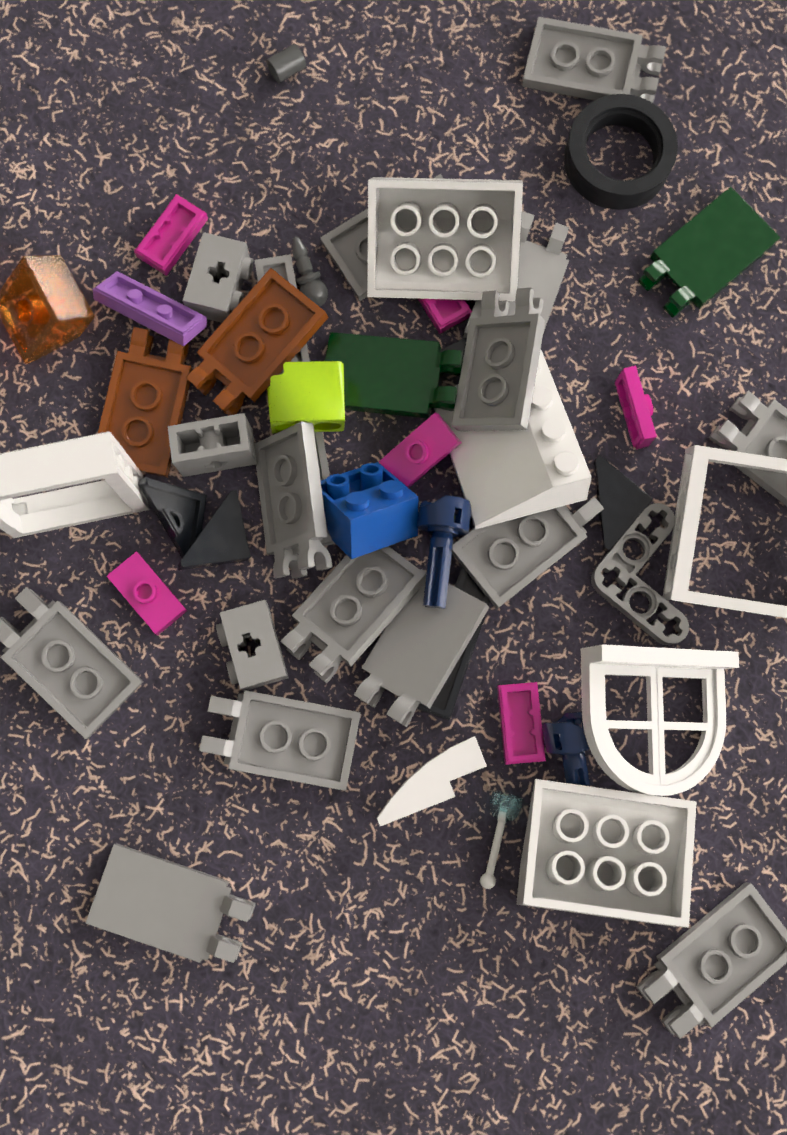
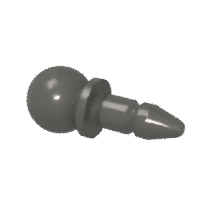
[292,237,328,307]

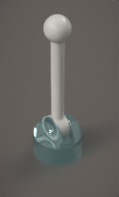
[480,790,523,889]

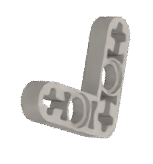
[591,503,689,646]

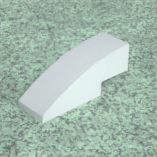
[377,736,487,826]

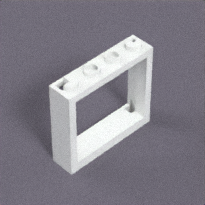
[0,432,150,538]
[663,445,787,618]

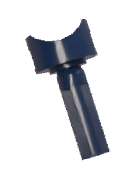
[417,495,471,609]
[542,712,590,786]

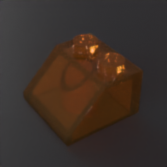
[0,255,95,364]

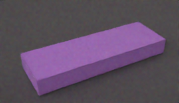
[93,271,207,346]

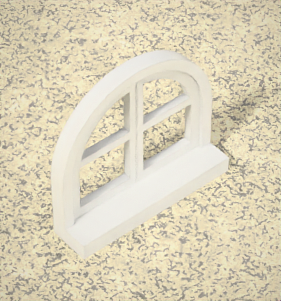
[581,645,739,796]

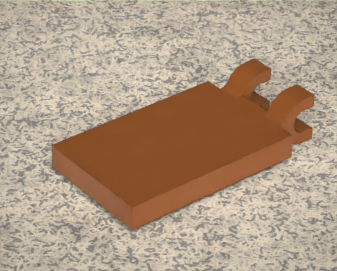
[186,268,329,416]
[97,327,193,478]

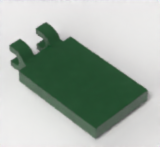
[638,187,781,318]
[325,332,463,418]

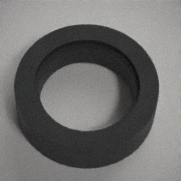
[564,94,678,210]

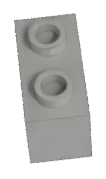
[182,232,254,323]
[168,413,257,477]
[216,600,289,691]

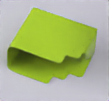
[267,361,345,433]

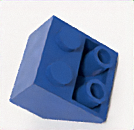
[321,462,419,559]

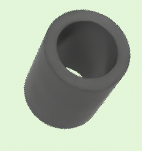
[266,44,307,83]

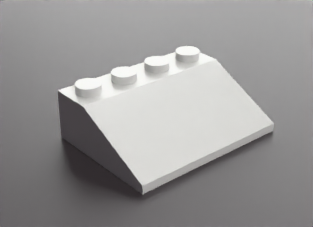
[367,177,523,301]
[434,349,592,530]
[516,779,696,928]

